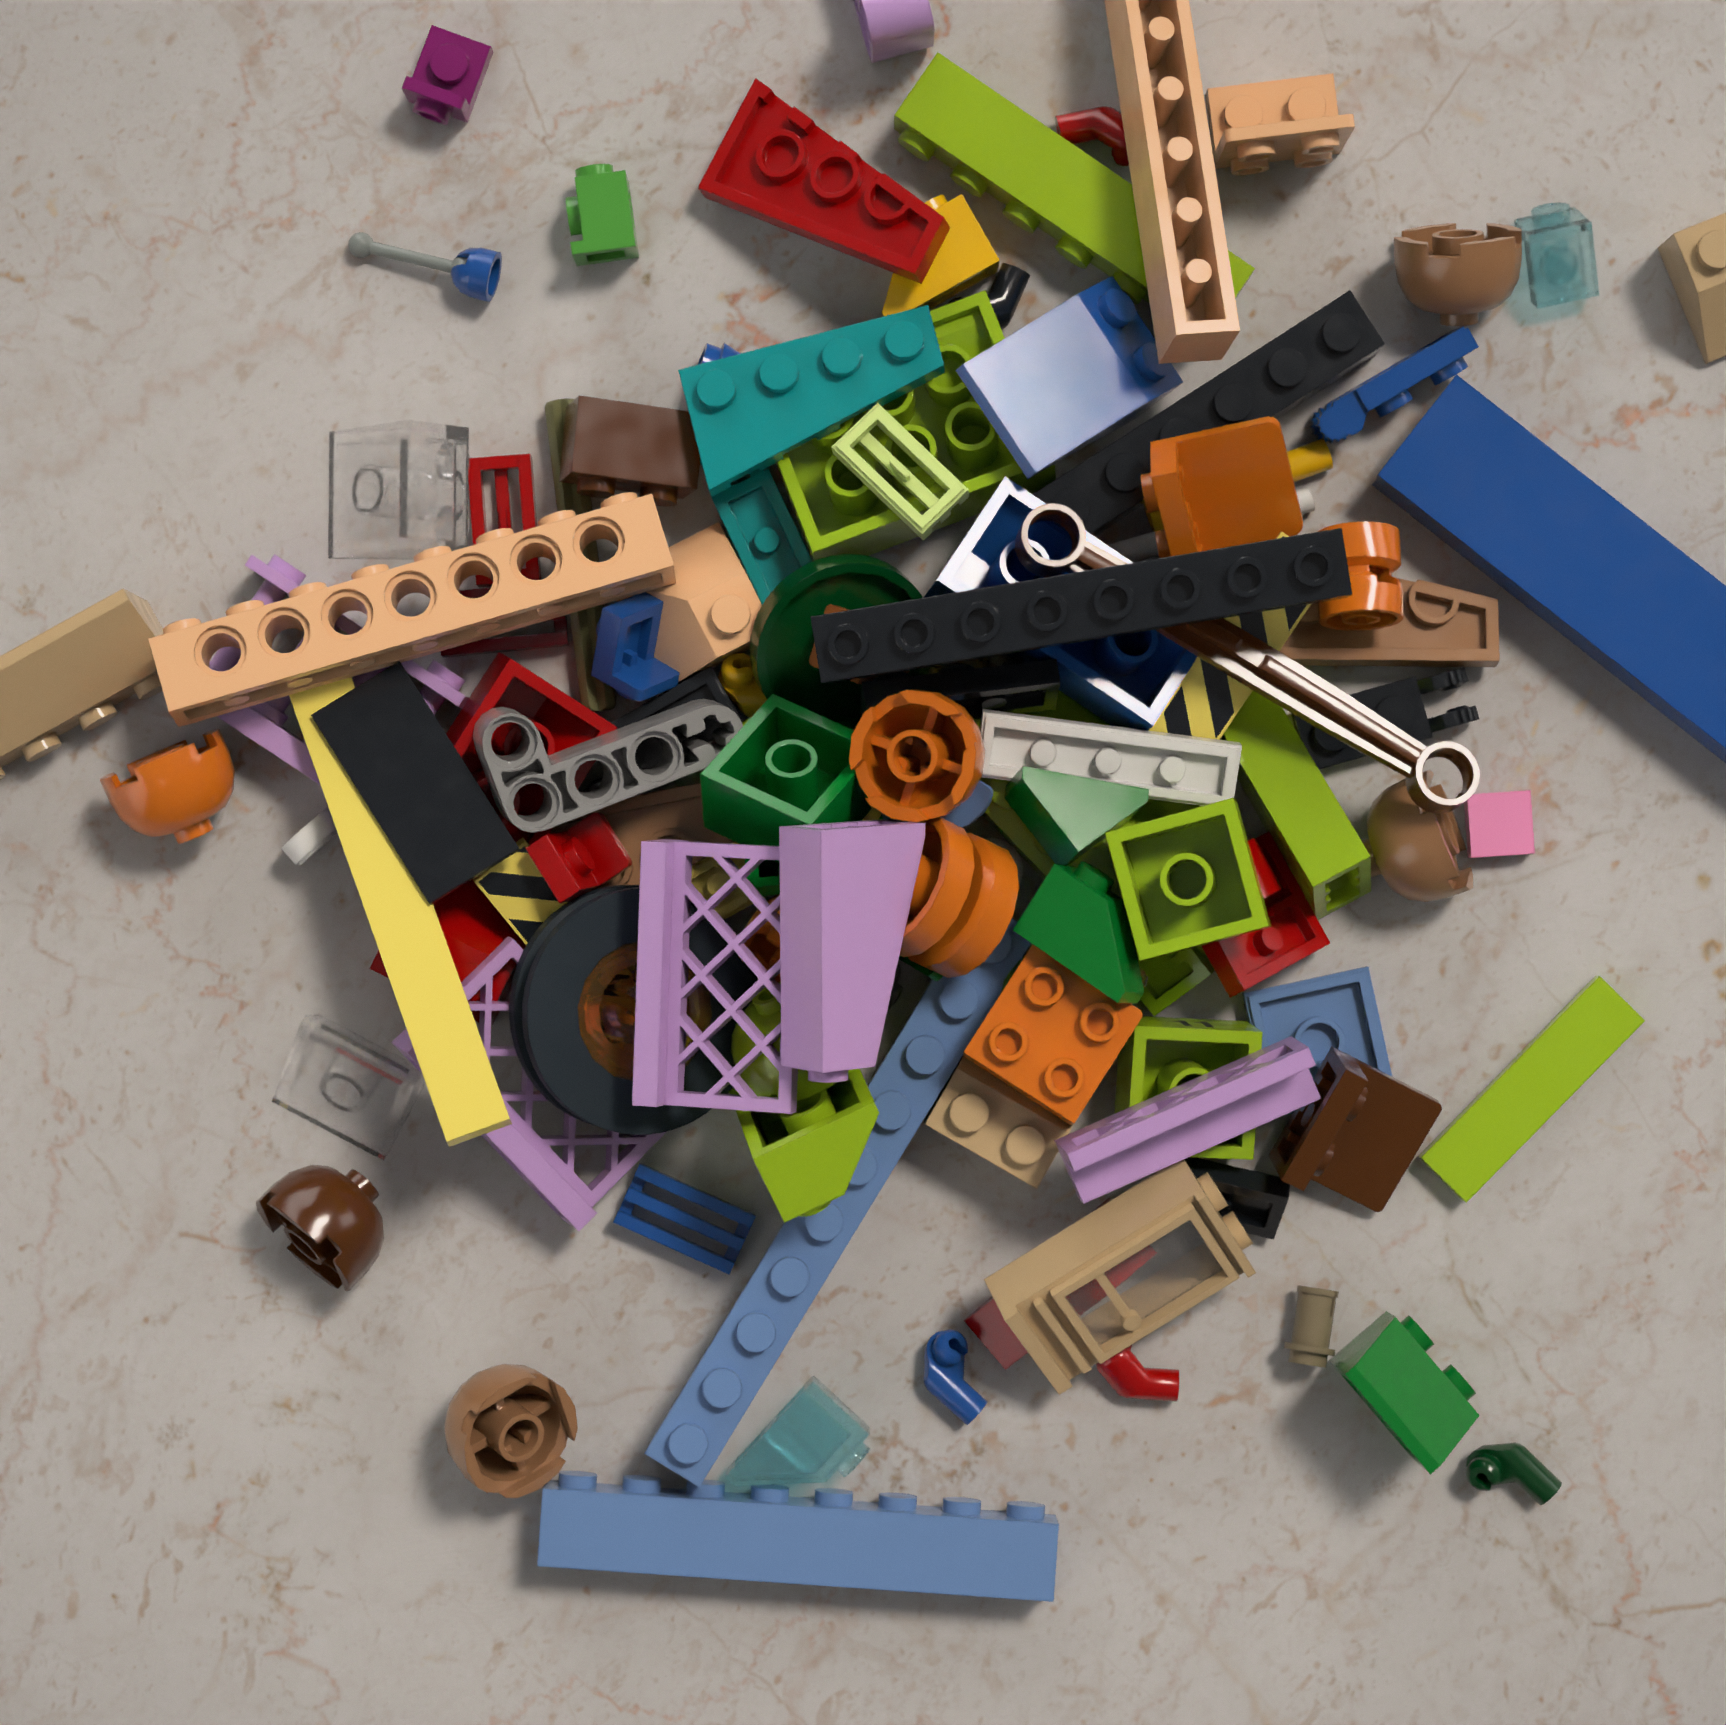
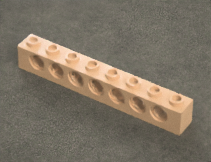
[148,492,676,727]

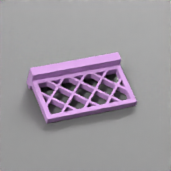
[632,839,798,1114]
[391,936,666,1231]

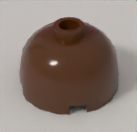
[256,1165,384,1291]

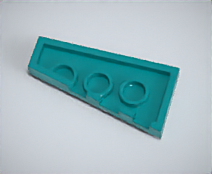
[678,305,945,497]

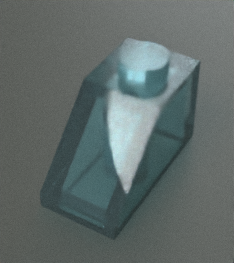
[725,1375,870,1486]

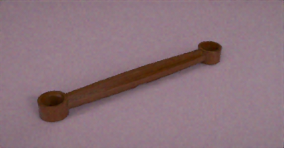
[1015,503,1480,814]

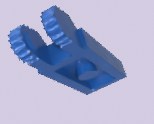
[1309,326,1479,444]

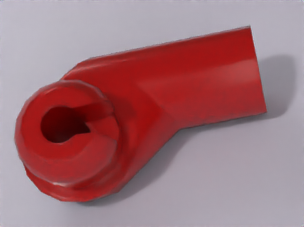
[1055,106,1129,166]
[1096,1345,1179,1402]

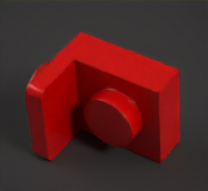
[525,812,632,903]

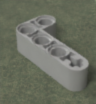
[473,698,743,833]

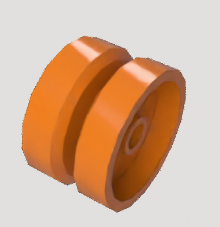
[900,817,1019,978]

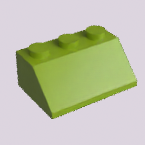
[729,1069,879,1223]

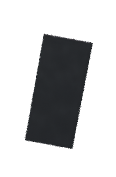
[311,661,520,905]

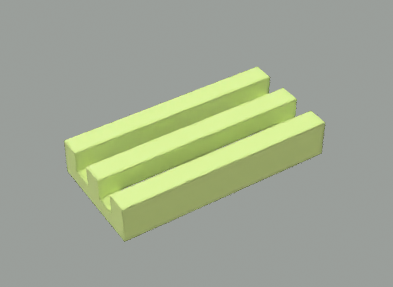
[831,403,969,541]

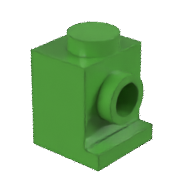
[565,164,639,266]

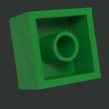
[700,694,873,863]

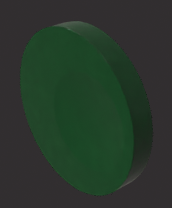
[750,554,931,729]

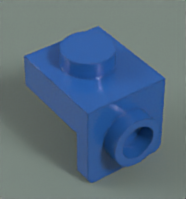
[591,592,680,701]

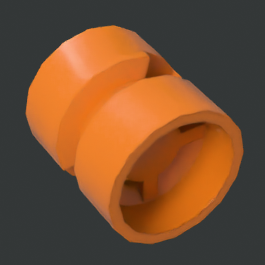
[1318,522,1404,631]

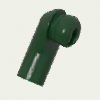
[1466,1442,1562,1505]

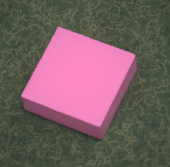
[1464,790,1535,859]

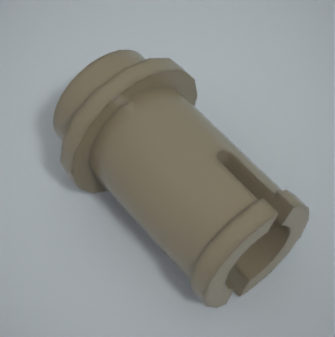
[1284,1285,1339,1368]

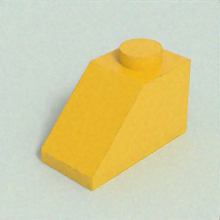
[882,194,1000,317]

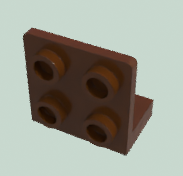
[1269,1047,1442,1212]

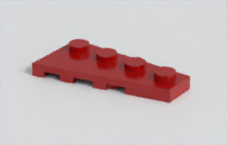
[698,78,950,284]

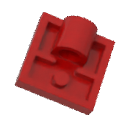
[1202,832,1330,998]

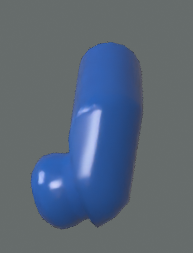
[924,1329,987,1425]

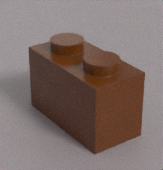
[559,395,700,506]

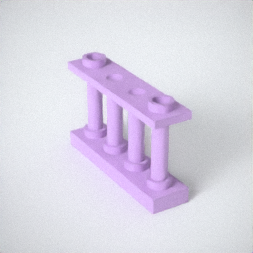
[209,554,469,785]

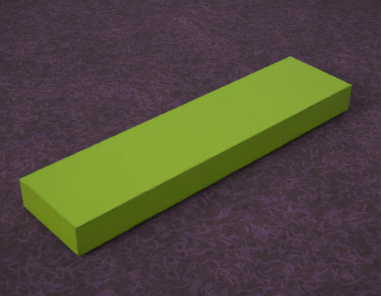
[1418,976,1645,1203]

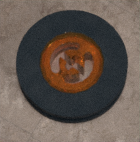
[509,885,757,1135]

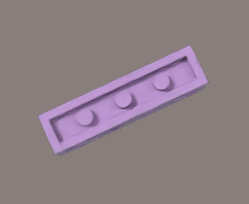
[1054,1036,1321,1204]

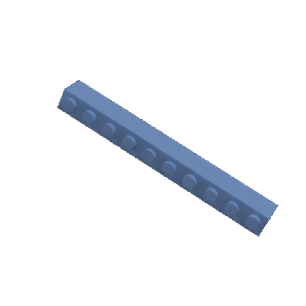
[644,918,1031,1488]

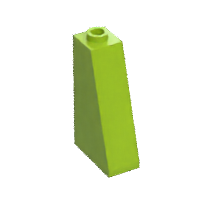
[1220,691,1371,920]

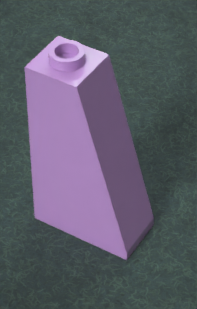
[779,819,925,1083]

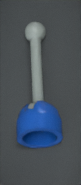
[348,232,502,302]

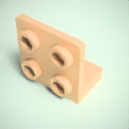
[1205,73,1355,176]

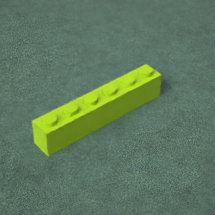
[894,52,1255,305]

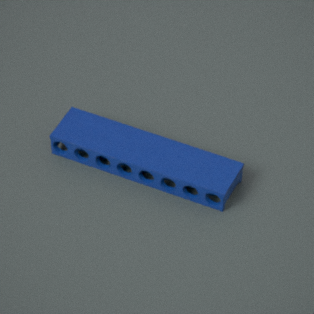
[1372,375,1726,763]

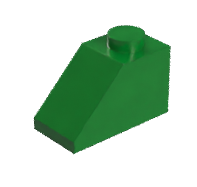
[1013,861,1144,1003]

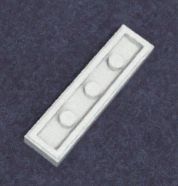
[980,709,1242,806]

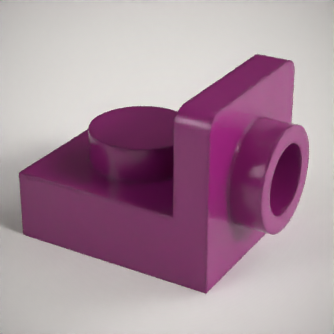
[401,25,493,125]

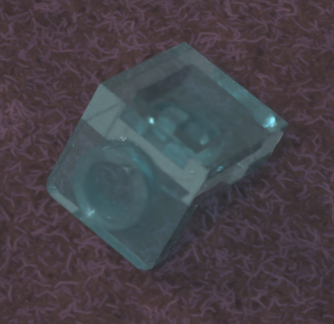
[1514,202,1599,309]

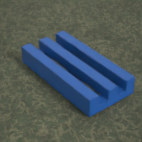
[613,1163,756,1275]

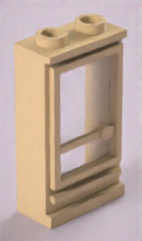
[984,1160,1256,1395]

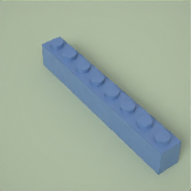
[537,1471,1059,1602]

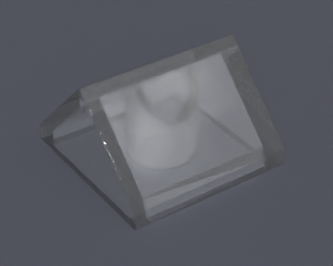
[272,1014,426,1161]

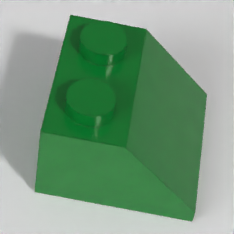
[1329,1311,1480,1475]

